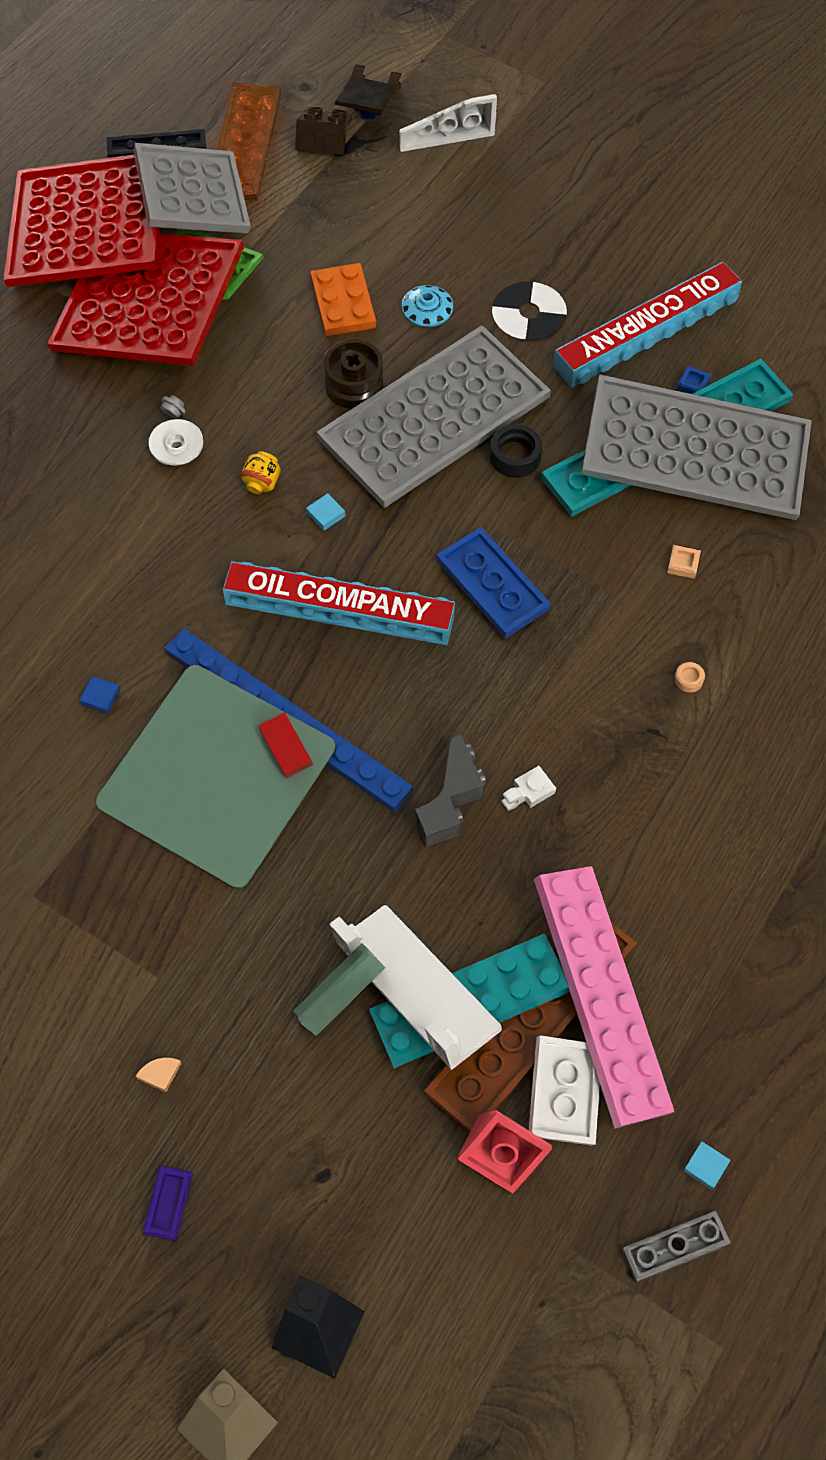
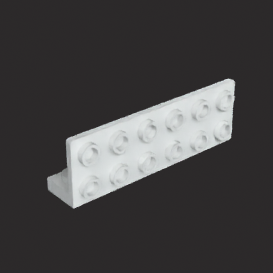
[329,905,502,1070]

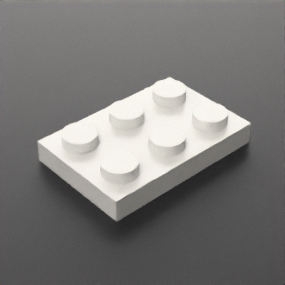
[529,1036,600,1146]

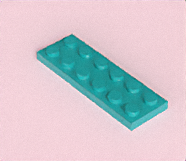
[369,934,570,1068]

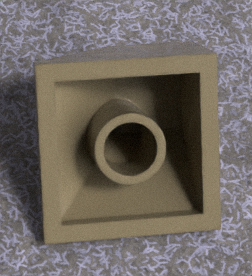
[177,1369,278,1460]

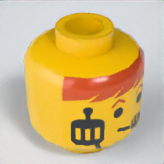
[241,451,281,495]

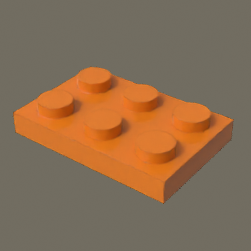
[310,263,376,336]

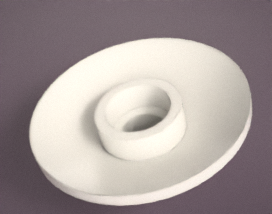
[149,419,203,466]

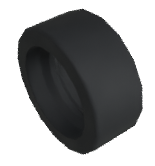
[490,424,542,478]

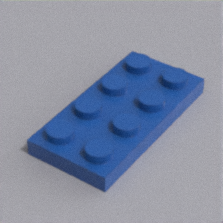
[436,527,551,639]

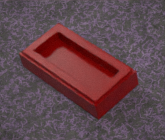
[258,712,313,778]

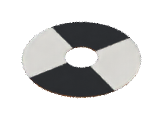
[492,282,567,340]

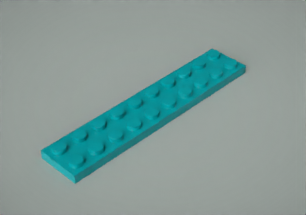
[541,359,793,517]

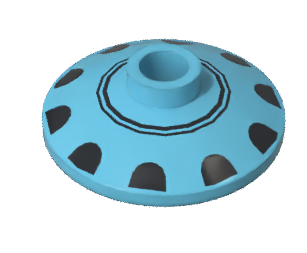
[402,285,453,327]

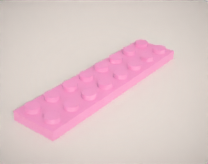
[534,866,675,1129]

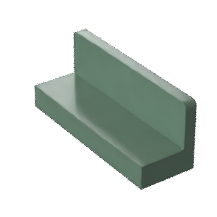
[293,943,386,1036]

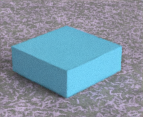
[306,493,345,531]
[684,1142,731,1190]

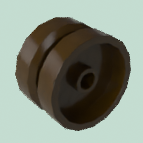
[324,339,383,409]

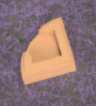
[136,1058,181,1093]

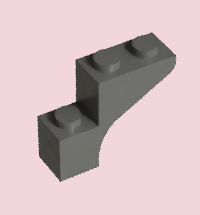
[415,735,486,847]

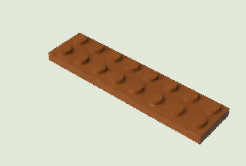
[424,923,637,1133]

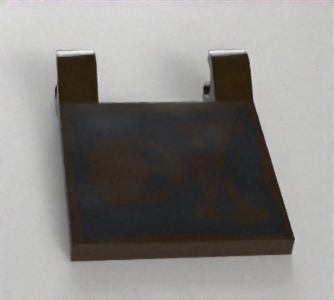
[335,64,401,114]

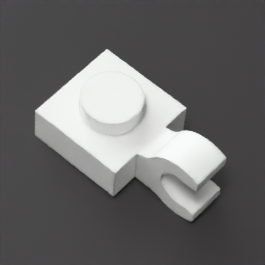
[501,766,556,811]

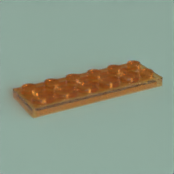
[217,82,281,201]

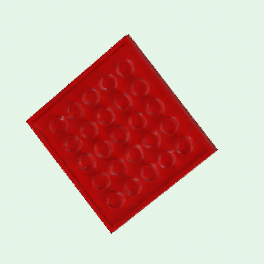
[3,155,160,287]
[47,233,244,366]

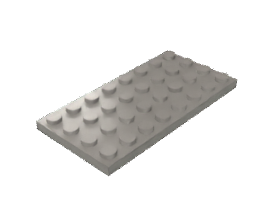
[316,325,551,508]
[581,375,812,520]

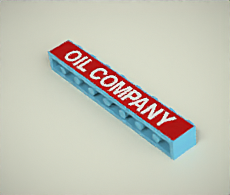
[553,262,742,388]
[223,561,455,645]

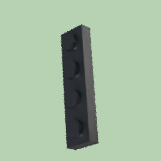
[107,129,207,158]

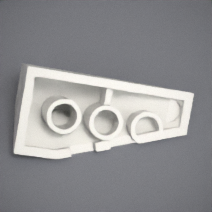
[399,94,497,152]

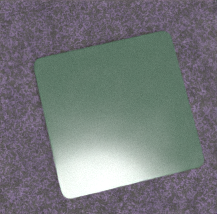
[96,665,335,888]

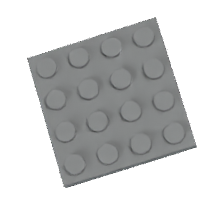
[133,143,251,234]

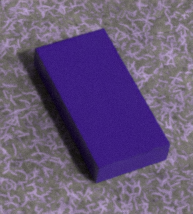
[143,1166,193,1242]

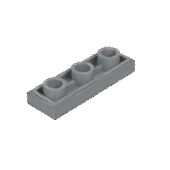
[622,1211,731,1283]

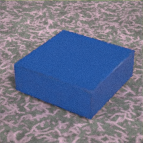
[676,366,712,394]
[80,676,120,714]

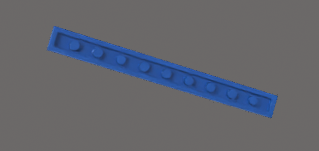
[165,628,413,813]

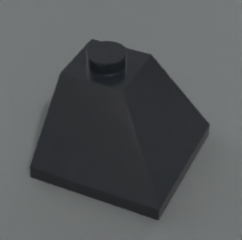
[272,1276,365,1379]

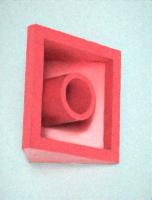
[458,1110,552,1194]

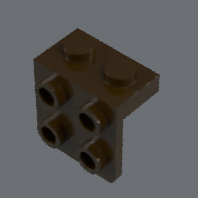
[295,107,352,155]

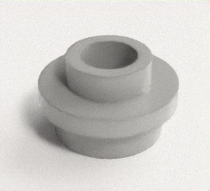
[160,395,186,419]

